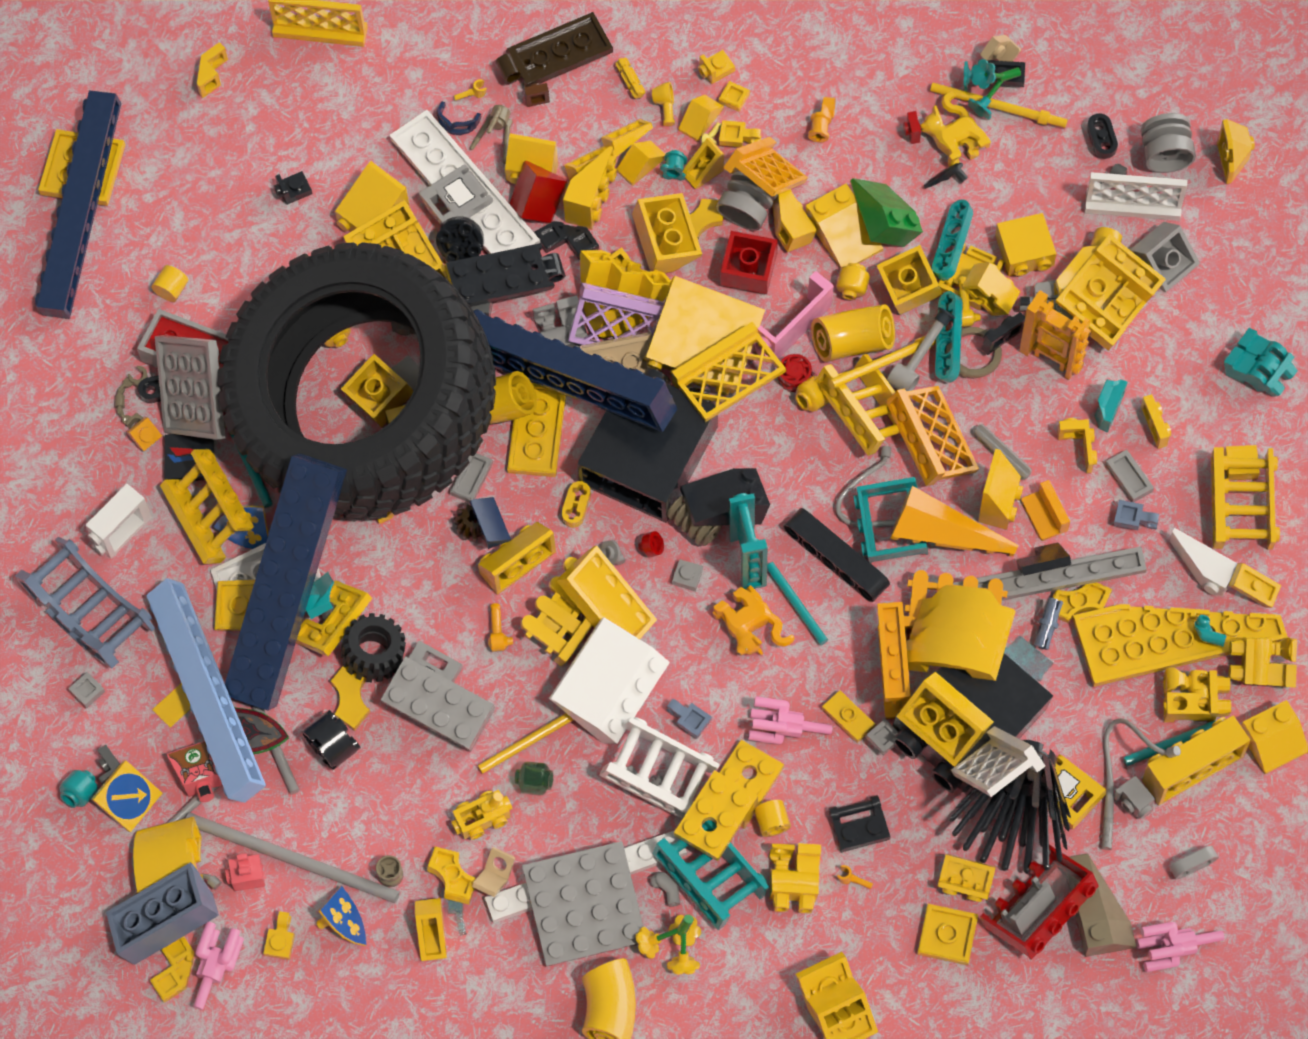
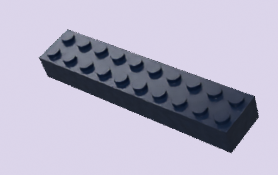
[474,309,677,432]
[225,454,347,711]

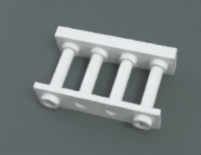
[599,717,720,819]

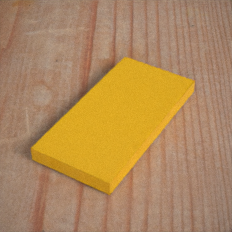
[507,383,566,477]

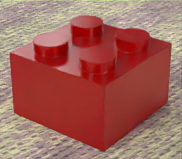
[720,231,778,294]

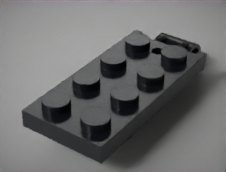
[444,243,566,307]

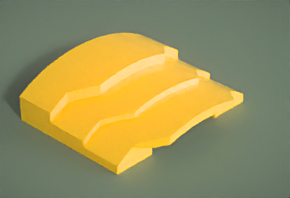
[343,200,449,281]
[1055,234,1166,351]
[906,585,1016,681]

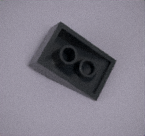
[680,468,770,526]

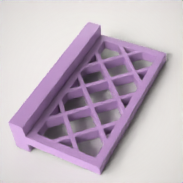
[568,283,664,345]

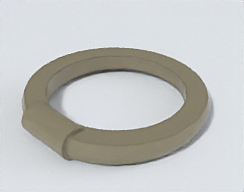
[945,327,1002,378]

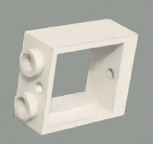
[86,484,152,559]

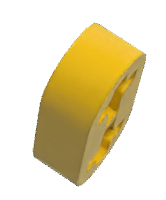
[562,481,591,528]

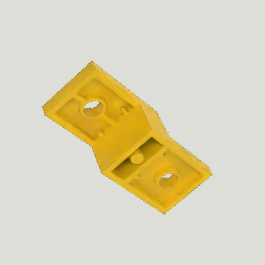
[674,739,784,861]

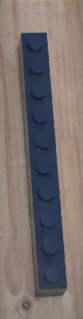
[35,90,122,319]

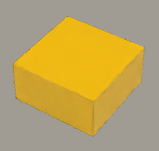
[1224,445,1260,480]

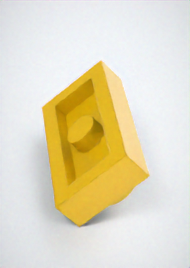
[1141,394,1171,449]
[1228,563,1281,608]

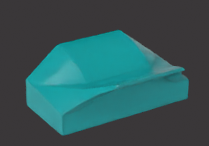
[1094,379,1128,432]
[306,571,334,619]

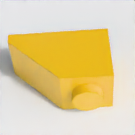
[415,898,447,961]

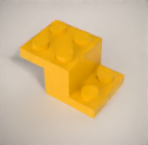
[795,952,878,1039]

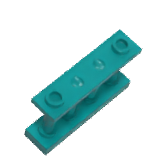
[729,493,768,590]
[652,820,769,930]

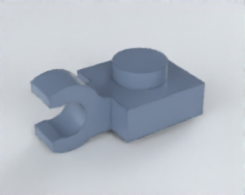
[1114,500,1159,530]
[666,699,712,739]

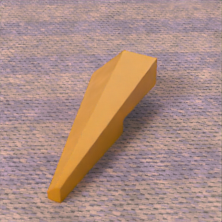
[890,486,1018,557]

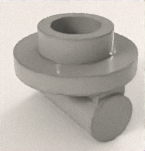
[600,540,626,565]

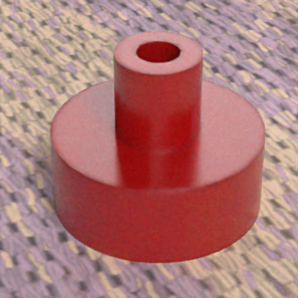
[638,531,664,557]

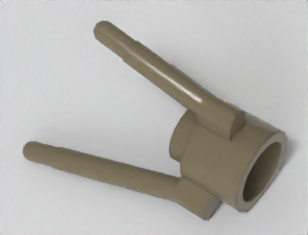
[470,105,513,164]

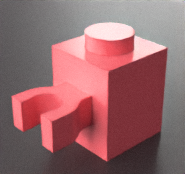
[225,854,265,892]

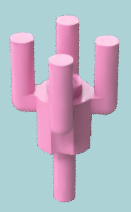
[748,696,832,745]
[193,922,244,1010]
[1136,922,1224,972]

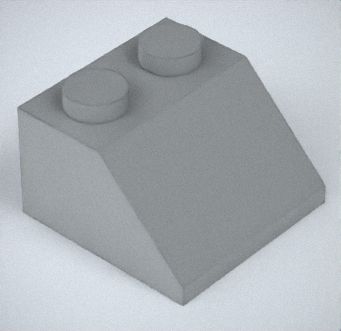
[1130,222,1200,292]

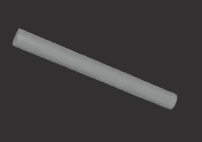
[252,706,300,794]

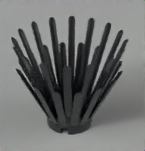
[949,740,1071,874]

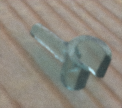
[448,900,466,936]

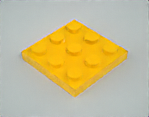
[38,129,126,206]

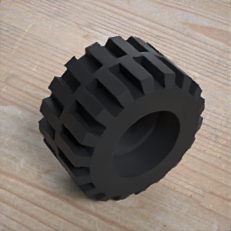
[341,613,406,683]

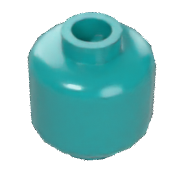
[59,770,98,808]

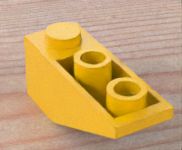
[772,189,817,252]

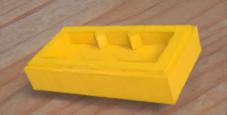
[822,690,876,743]

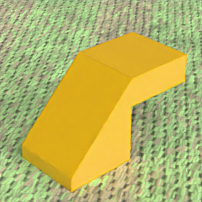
[197,42,228,98]

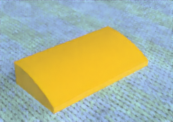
[556,545,657,639]

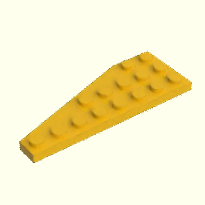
[1073,604,1288,687]

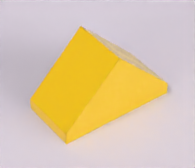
[679,95,724,142]
[683,138,724,189]
[617,141,665,186]

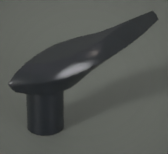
[924,163,968,189]

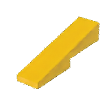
[564,119,653,181]

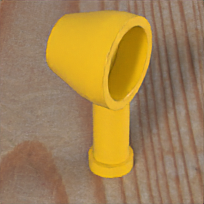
[652,82,675,126]

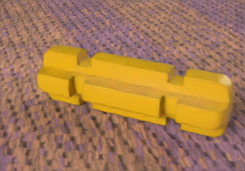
[615,57,646,99]

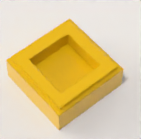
[719,81,750,112]

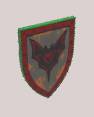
[234,707,289,755]

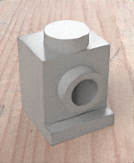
[1114,776,1155,819]

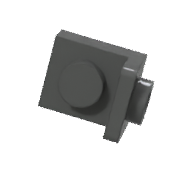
[98,745,120,785]

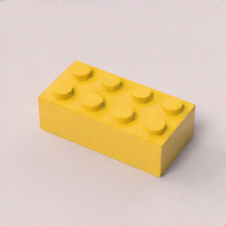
[1142,715,1250,806]

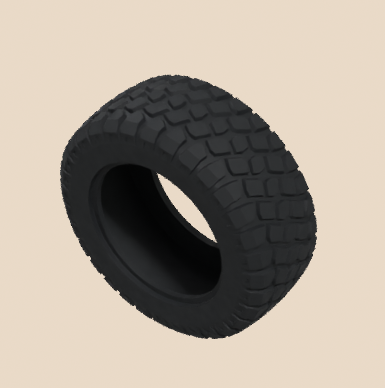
[217,242,496,520]

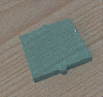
[1004,636,1053,681]

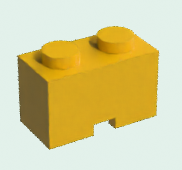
[962,262,1020,316]

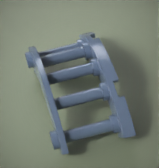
[15,537,155,669]

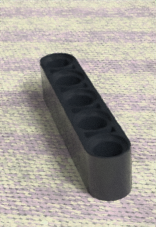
[783,508,890,602]

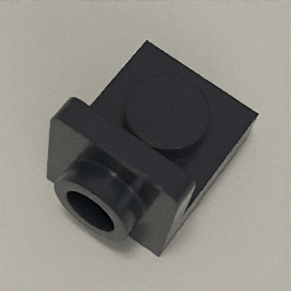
[274,171,313,205]

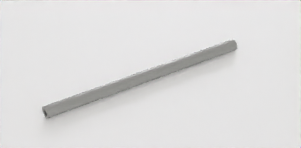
[185,812,400,903]

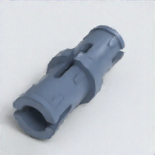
[1033,597,1064,650]

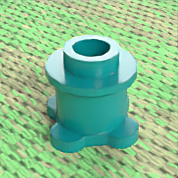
[660,150,687,180]

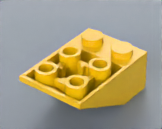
[563,146,617,230]

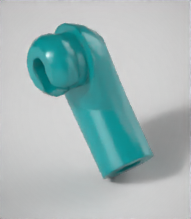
[1194,615,1226,647]

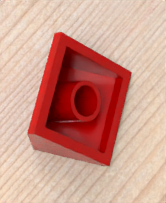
[509,160,567,223]

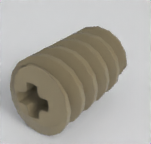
[667,496,722,546]

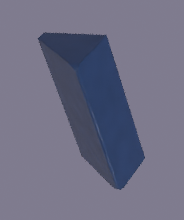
[470,497,511,549]

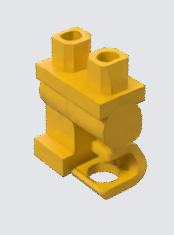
[1228,637,1297,688]
[1163,667,1231,722]
[769,843,821,914]

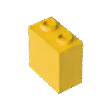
[995,213,1056,277]

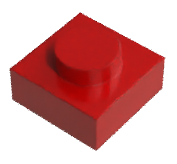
[903,111,921,144]

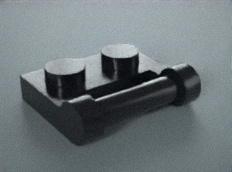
[828,795,891,853]

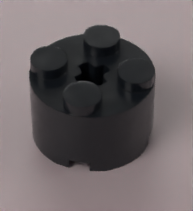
[302,710,361,771]

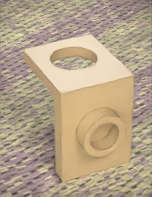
[472,847,515,897]

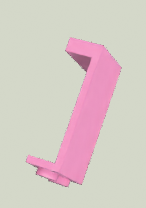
[756,271,834,359]

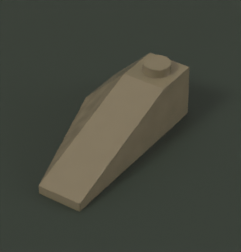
[1065,854,1136,957]

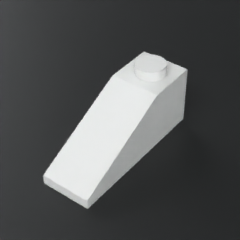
[1169,528,1237,597]

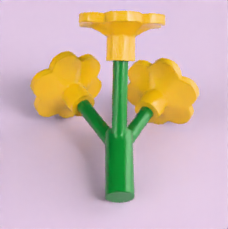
[635,914,701,975]

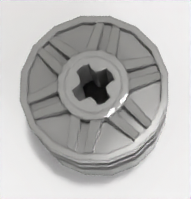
[1141,113,1196,173]
[716,171,778,230]

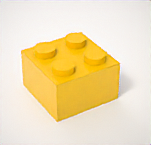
[876,245,943,315]
[341,354,414,427]

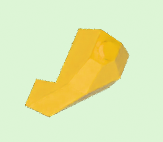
[580,250,671,338]

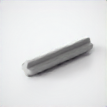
[973,424,1032,480]

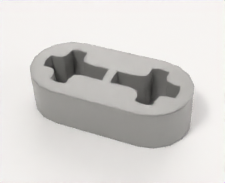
[1170,846,1219,879]

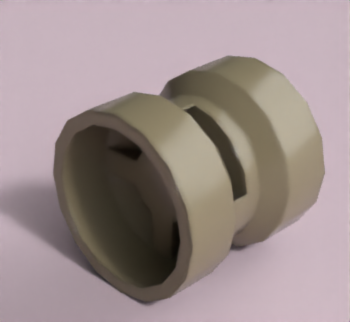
[376,855,403,887]

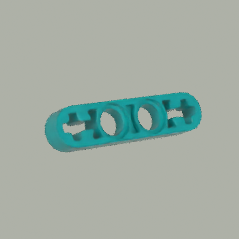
[932,199,974,281]
[935,291,963,383]

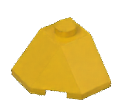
[1217,119,1255,184]

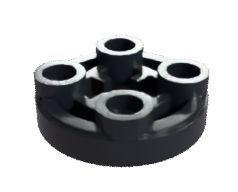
[436,216,484,262]

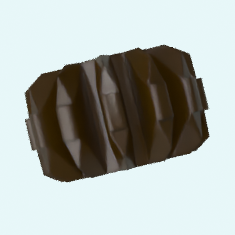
[454,502,484,543]

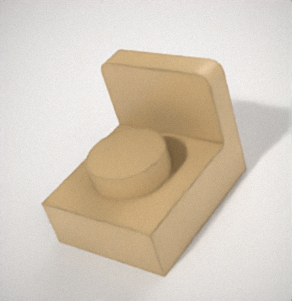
[980,35,1021,61]

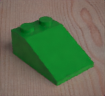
[850,178,923,247]

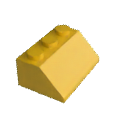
[632,193,702,273]
[478,522,556,595]
[896,672,994,767]

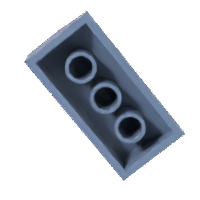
[106,862,219,965]

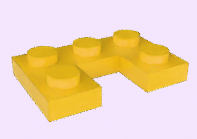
[296,580,372,656]

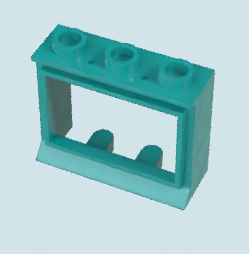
[853,477,929,563]

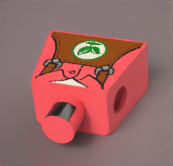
[167,741,222,802]

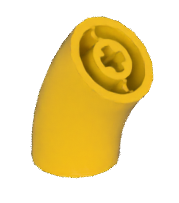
[811,304,895,362]
[490,371,537,424]
[582,958,636,1039]

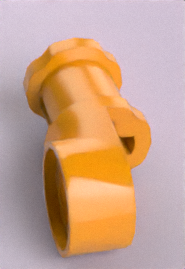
[808,97,836,143]

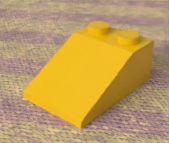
[806,183,883,269]
[978,449,1024,530]

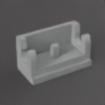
[1000,876,1056,936]

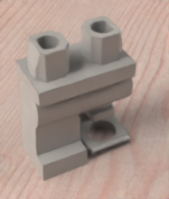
[533,295,588,348]

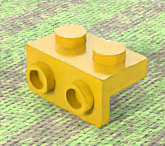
[937,854,996,902]

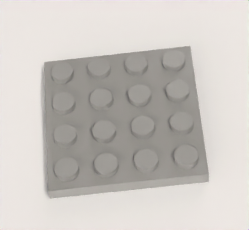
[155,335,226,440]
[522,841,643,967]

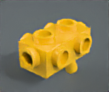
[451,789,513,840]

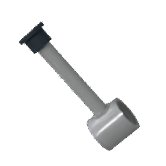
[887,307,955,392]

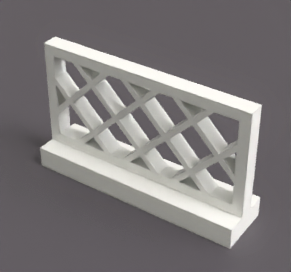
[1085,172,1187,221]
[951,726,1045,797]

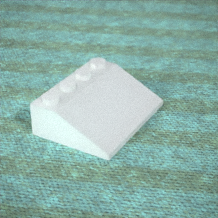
[549,617,670,744]

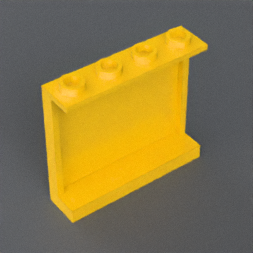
[643,276,765,396]

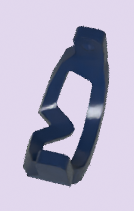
[437,101,482,135]

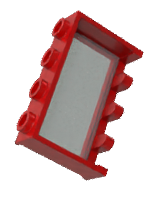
[980,844,1099,960]

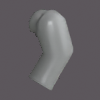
[651,872,680,907]

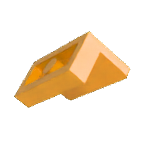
[1021,480,1070,541]

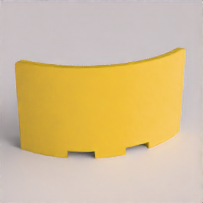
[133,817,204,893]

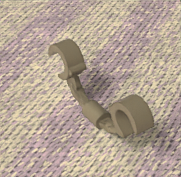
[115,366,148,429]

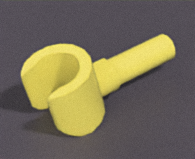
[701,122,722,145]

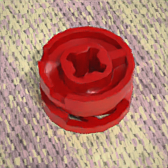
[778,354,812,393]

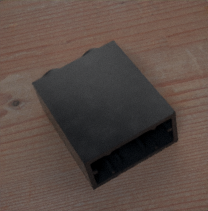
[577,368,718,523]
[892,653,1053,795]

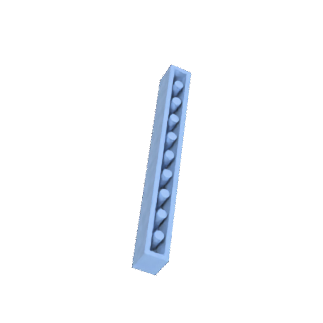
[146,578,266,803]

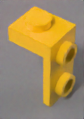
[1057,418,1097,473]

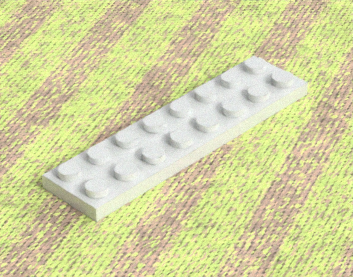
[390,110,540,254]

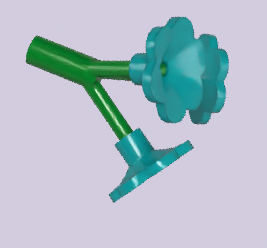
[963,59,1021,120]

